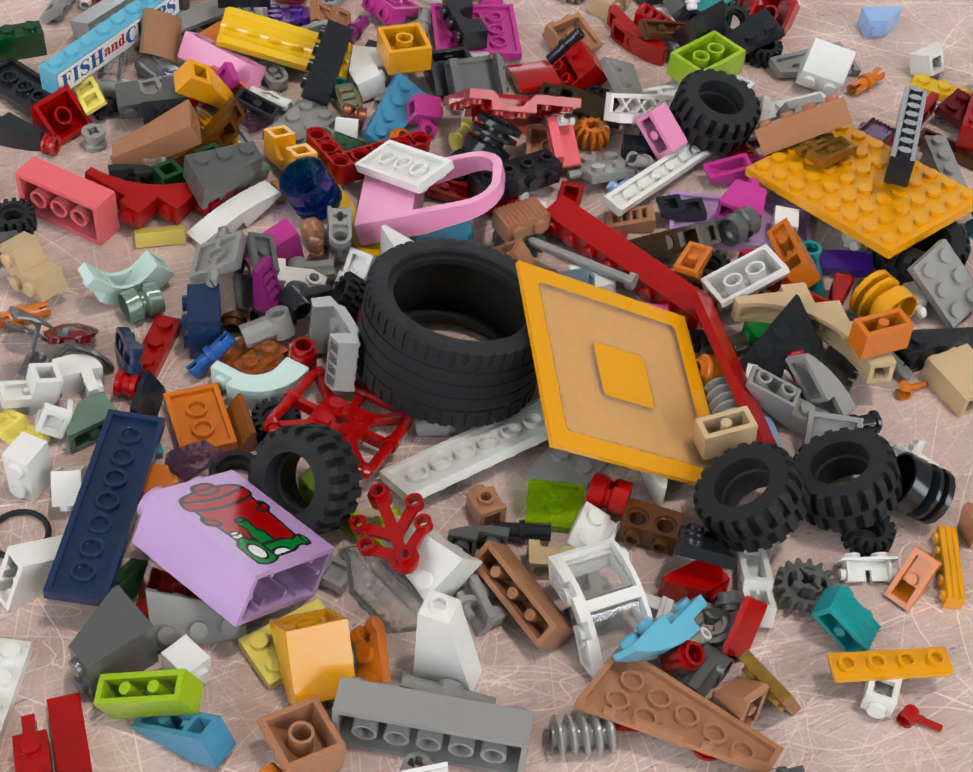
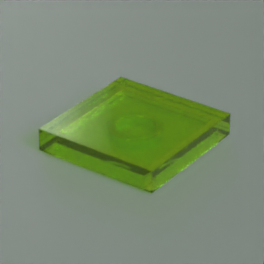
[525,479,584,534]

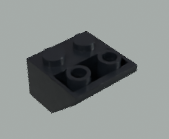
[423,46,472,99]

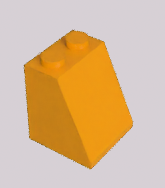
[269,608,355,705]

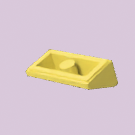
[134,225,186,248]

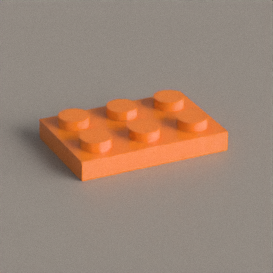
[163,382,238,461]

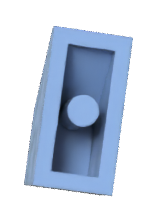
[857,6,902,38]

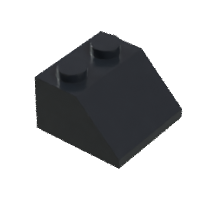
[672,0,726,47]

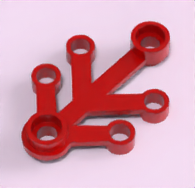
[349,483,433,575]

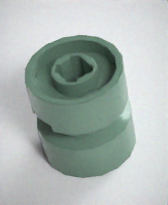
[117,280,166,324]

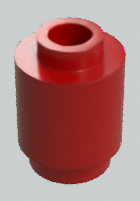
[290,337,317,371]

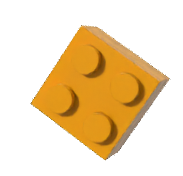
[376,22,432,75]

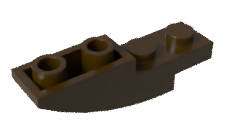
[538,82,621,130]
[629,219,722,259]

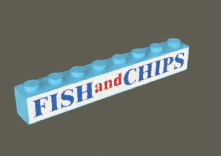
[38,0,180,93]

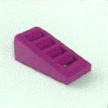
[252,255,282,313]

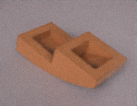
[310,0,351,26]

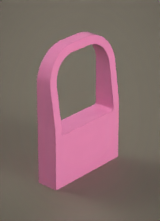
[354,151,505,246]

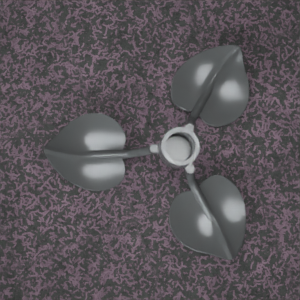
[5,306,114,377]

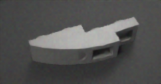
[745,365,829,437]

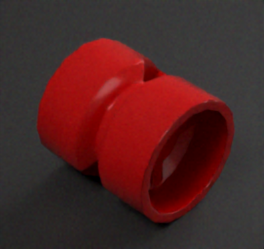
[585,471,634,517]

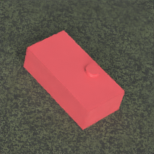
[14,156,120,246]

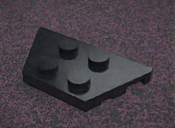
[739,294,821,378]

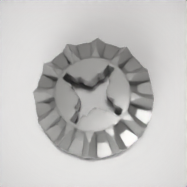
[694,603,733,646]

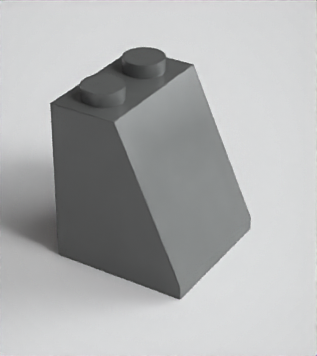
[68,585,159,702]

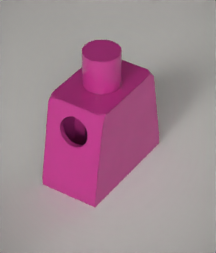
[715,178,767,219]
[244,218,304,271]

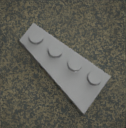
[598,57,649,129]

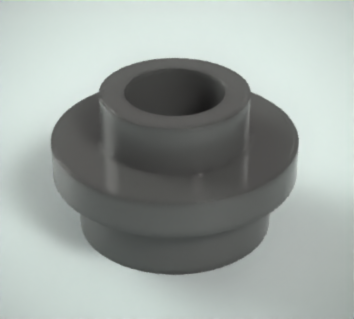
[715,591,743,612]

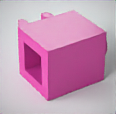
[406,93,443,138]

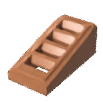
[604,205,656,233]

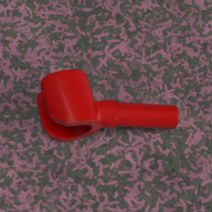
[896,704,943,732]

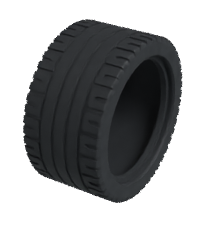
[357,238,537,428]

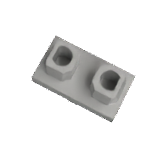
[456,574,506,636]

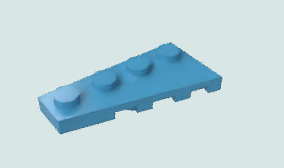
[361,72,427,144]

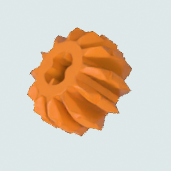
[574,116,611,152]

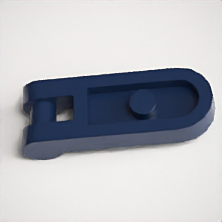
[115,327,144,375]

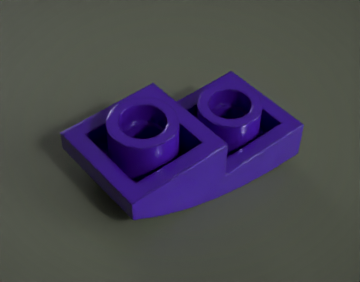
[821,250,873,278]

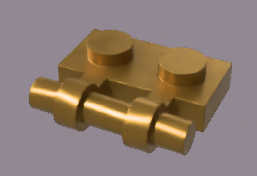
[795,132,857,169]

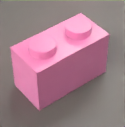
[635,102,688,160]

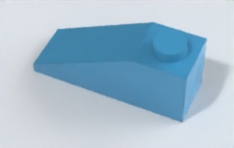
[131,712,236,768]

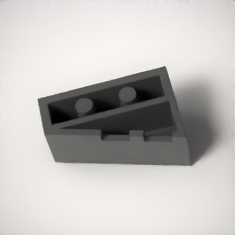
[183,141,263,210]

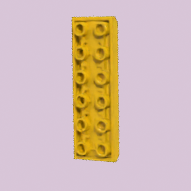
[216,7,353,80]

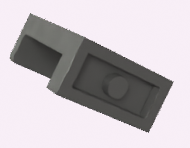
[444,52,509,95]
[232,232,280,314]

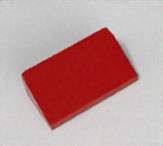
[722,595,767,658]

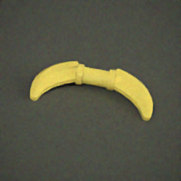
[448,118,484,151]

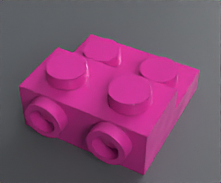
[361,0,422,26]

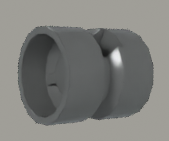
[717,206,761,247]

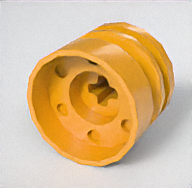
[849,270,918,319]

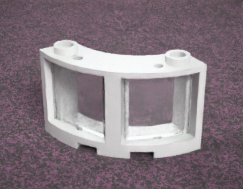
[547,538,659,678]

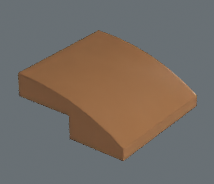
[139,8,182,63]

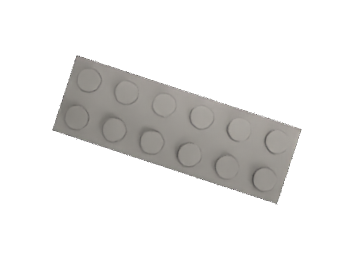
[332,676,534,772]

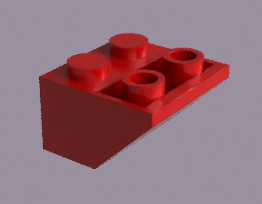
[552,40,608,90]

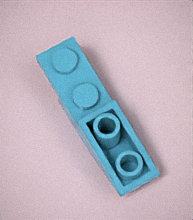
[612,594,707,662]

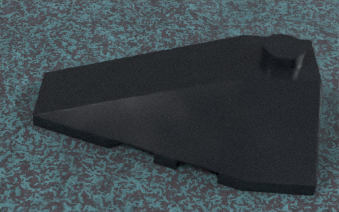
[893,327,973,373]

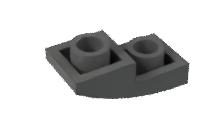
[447,525,510,557]

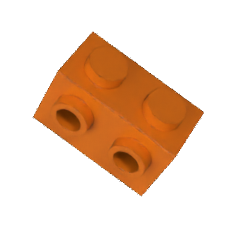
[847,307,914,360]

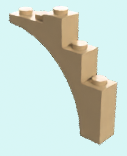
[731,282,897,384]

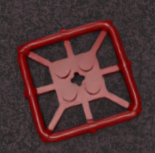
[263,366,415,480]

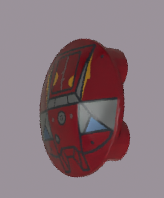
[43,323,99,344]

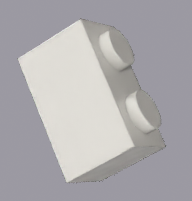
[2,431,53,503]

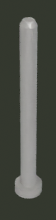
[528,237,639,291]

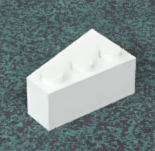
[380,515,483,600]

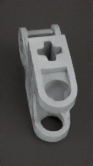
[327,206,352,274]

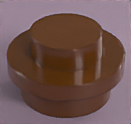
[221,311,247,333]

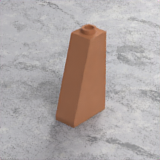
[110,99,202,166]

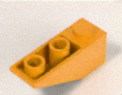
[173,59,234,108]

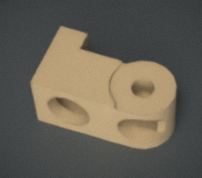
[525,539,576,580]

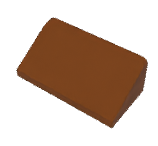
[226,393,257,452]

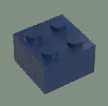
[182,283,222,359]

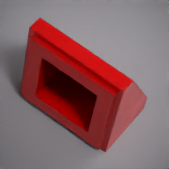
[557,180,585,206]

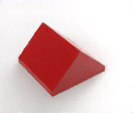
[30,85,93,145]

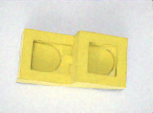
[74,75,108,116]
[0,408,51,445]

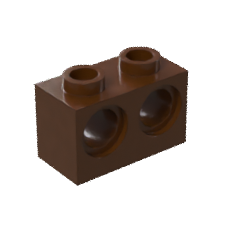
[617,498,684,556]

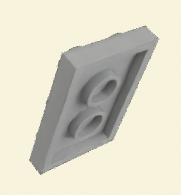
[262,99,340,145]
[907,239,973,328]

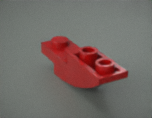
[606,4,667,67]

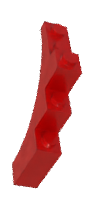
[85,167,249,230]

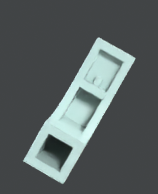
[77,250,175,305]
[211,357,309,410]

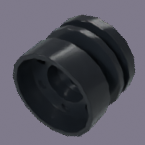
[462,111,522,162]
[893,452,956,524]

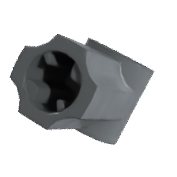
[681,643,734,698]

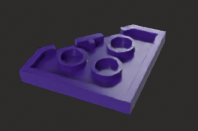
[262,4,311,26]

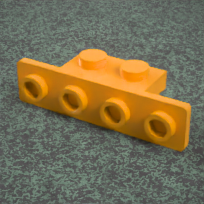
[827,647,954,683]

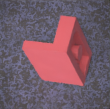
[545,116,581,168]

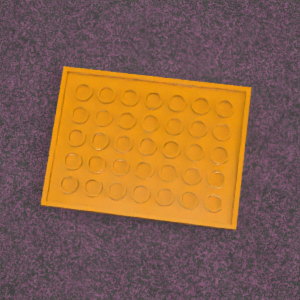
[745,124,973,259]

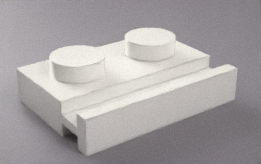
[563,501,620,548]

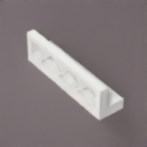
[603,92,674,124]

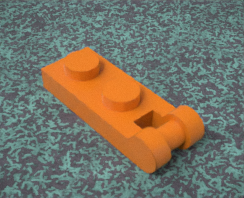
[350,615,391,684]

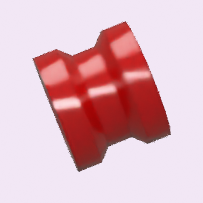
[113,370,142,400]

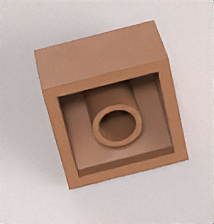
[257,695,346,772]

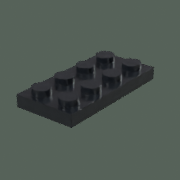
[0,57,52,119]

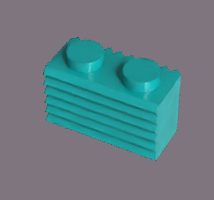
[811,583,881,652]

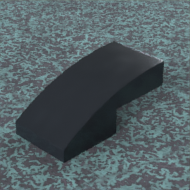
[108,164,153,184]
[656,194,707,222]

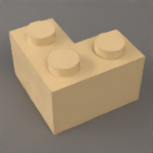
[0,231,69,302]

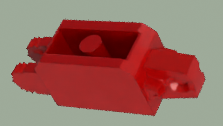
[12,713,54,772]

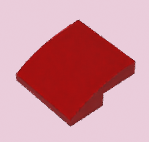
[505,60,562,93]

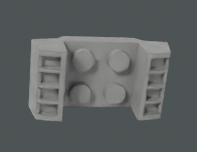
[307,296,360,392]

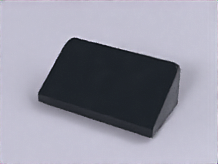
[233,87,282,123]
[130,369,166,417]

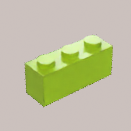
[93,668,204,719]

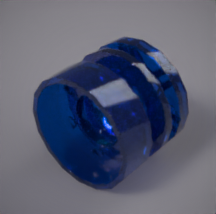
[279,156,342,221]

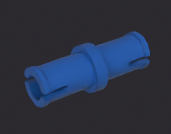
[186,330,237,379]

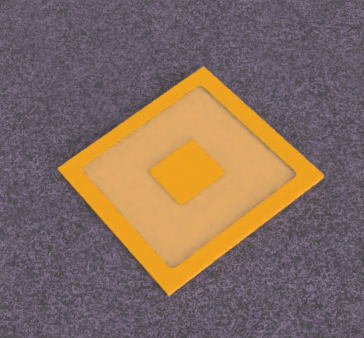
[515,260,720,486]

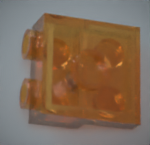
[220,337,289,375]

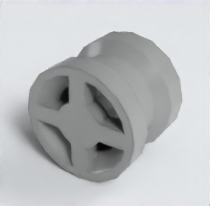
[81,123,107,153]

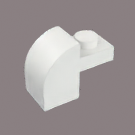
[52,354,105,398]
[0,362,64,415]

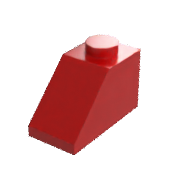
[658,560,730,604]

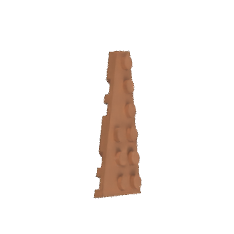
[573,645,784,772]

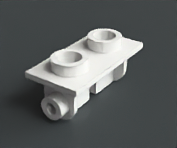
[833,552,899,583]

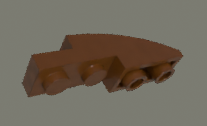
[171,98,246,169]

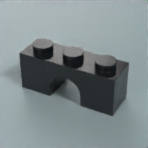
[439,0,488,51]

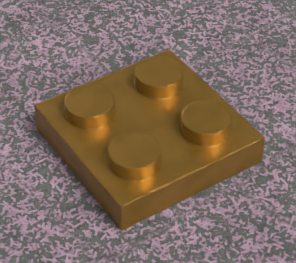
[739,649,801,716]

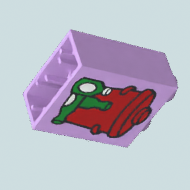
[132,470,335,627]

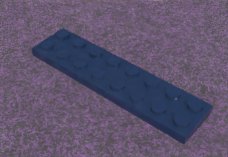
[43,409,165,607]

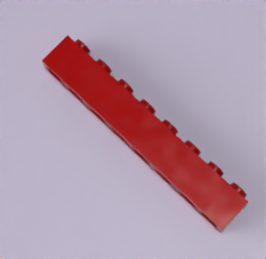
[546,195,717,331]

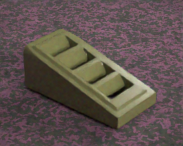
[333,83,367,120]

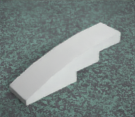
[186,180,282,245]

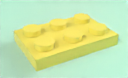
[238,598,325,691]

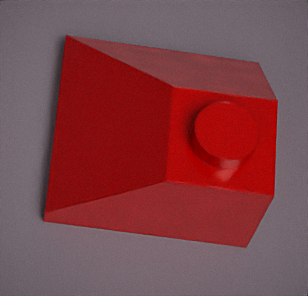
[749,0,800,40]

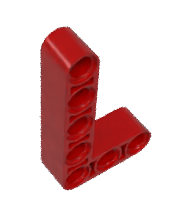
[306,127,431,185]

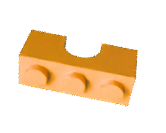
[264,125,318,184]

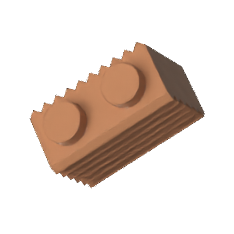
[492,195,551,243]

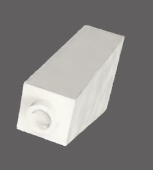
[413,589,482,692]

